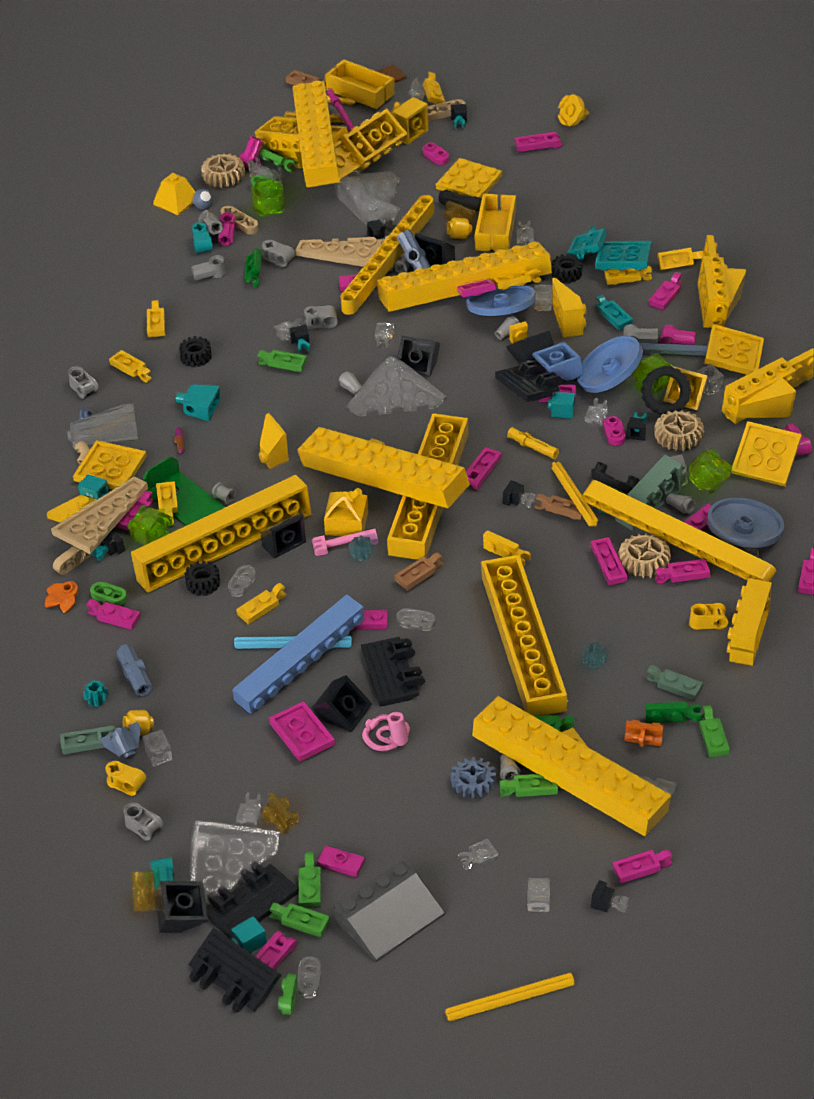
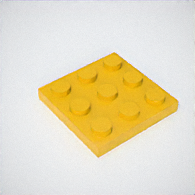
[436,158,502,199]
[704,324,764,375]
[731,421,802,487]
[73,440,147,490]

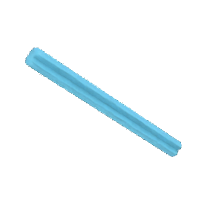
[234,636,352,649]

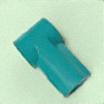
[150,857,174,891]

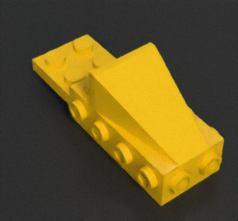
[334,109,407,181]
[254,116,348,169]
[697,235,746,328]
[721,348,814,424]

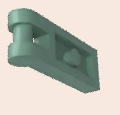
[60,726,117,754]

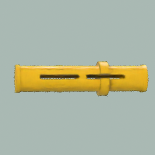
[507,427,559,460]

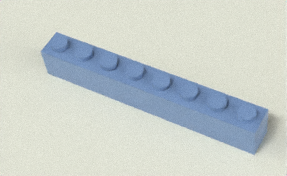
[232,594,365,714]

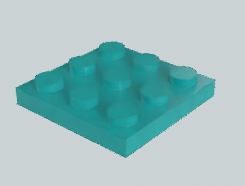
[595,241,652,271]

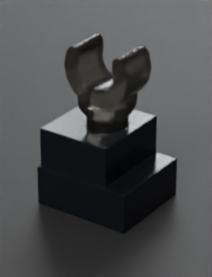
[367,219,397,239]

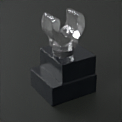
[502,480,536,508]
[591,880,629,913]

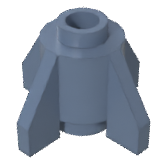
[100,721,141,759]

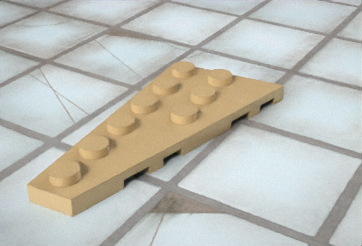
[295,236,394,271]
[51,477,148,554]

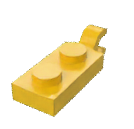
[423,72,445,104]
[657,248,703,271]
[604,266,652,285]
[493,268,542,290]
[147,300,165,337]
[109,350,152,383]
[156,481,178,526]
[483,530,531,566]
[236,583,286,625]

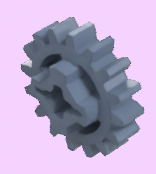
[450,757,496,798]

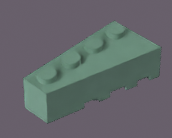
[615,454,683,531]

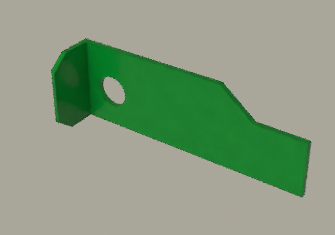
[142,456,233,557]

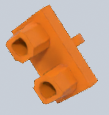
[624,719,663,747]

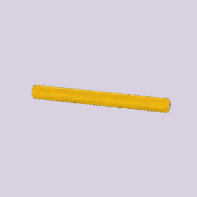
[551,461,598,527]
[445,972,574,1021]

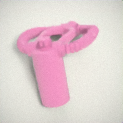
[362,712,410,752]

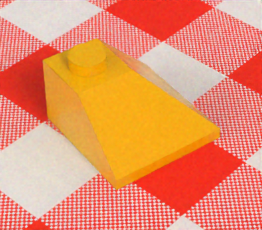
[153,173,195,216]
[663,366,708,411]
[259,413,289,469]

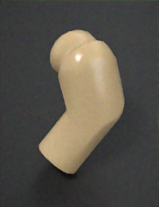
[75,441,90,464]

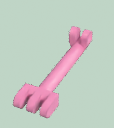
[312,528,379,556]

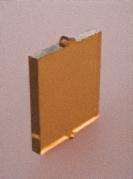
[376,64,406,84]

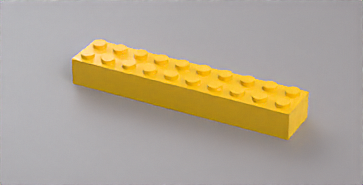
[292,81,340,188]
[377,242,552,312]
[387,413,469,560]
[297,427,470,508]
[131,475,312,593]
[481,555,567,716]
[472,696,671,837]

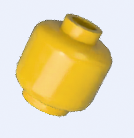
[446,218,472,240]
[122,710,154,736]

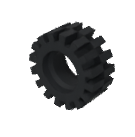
[552,254,582,283]
[179,336,212,367]
[184,561,221,596]

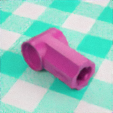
[238,136,263,171]
[218,212,236,246]
[659,325,696,345]
[782,423,812,457]

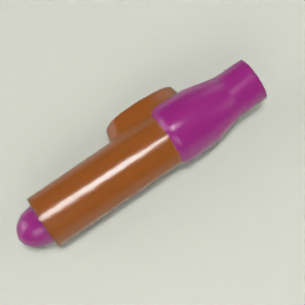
[174,427,185,454]

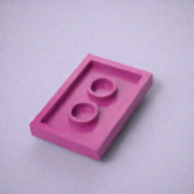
[269,701,335,762]

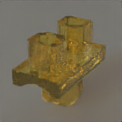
[444,201,475,224]
[261,792,299,834]
[131,870,156,911]

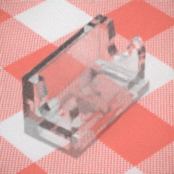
[248,157,285,183]

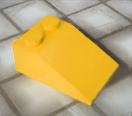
[552,278,586,338]

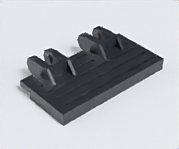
[495,360,563,402]
[361,637,426,707]
[207,861,299,939]
[188,928,282,1013]

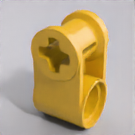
[689,603,728,630]
[105,761,147,796]

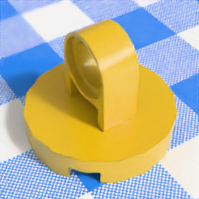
[558,94,589,127]

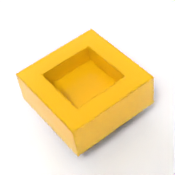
[509,321,528,344]

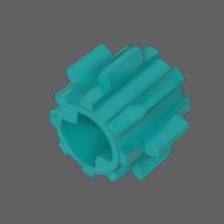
[83,680,109,707]

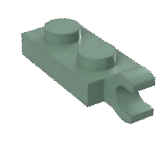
[647,665,703,701]

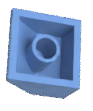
[532,342,583,381]

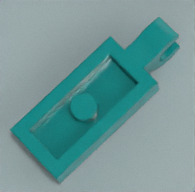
[595,295,633,331]

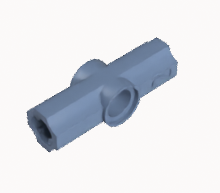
[397,229,430,270]
[116,644,153,697]

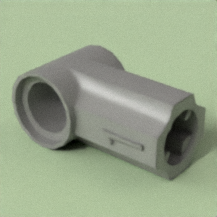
[198,210,223,235]
[191,255,226,281]
[623,324,658,343]

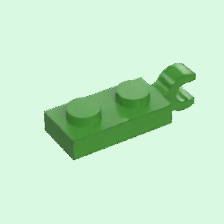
[259,148,298,173]
[257,350,307,372]
[699,705,730,758]
[500,774,558,797]
[299,852,321,908]
[270,903,330,938]

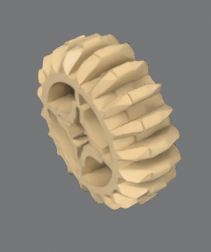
[201,153,245,188]
[654,410,704,452]
[618,533,671,578]

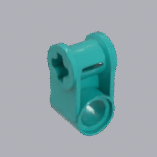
[192,222,213,253]

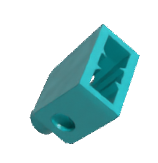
[176,385,221,422]

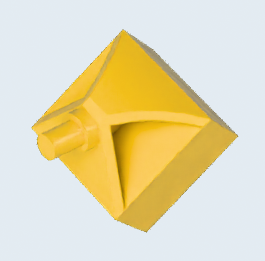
[390,97,429,145]
[324,488,368,536]

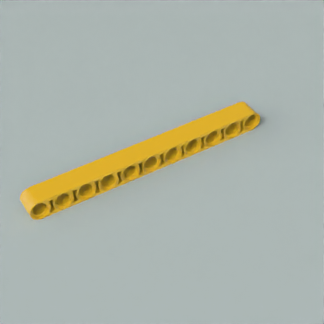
[340,195,434,315]
[582,480,776,582]

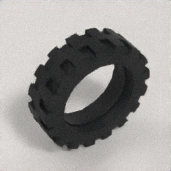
[641,366,691,415]

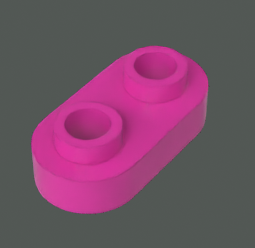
[423,143,449,165]
[603,416,626,446]

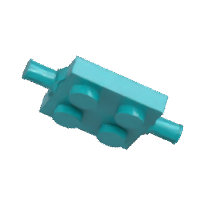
[567,226,607,260]

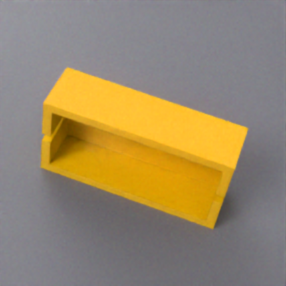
[325,59,395,109]
[475,194,516,252]
[727,578,772,666]

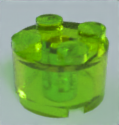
[251,179,285,217]
[631,353,673,394]
[687,448,732,493]
[128,505,172,545]

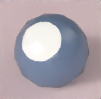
[193,189,213,210]

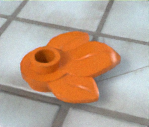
[45,581,79,613]

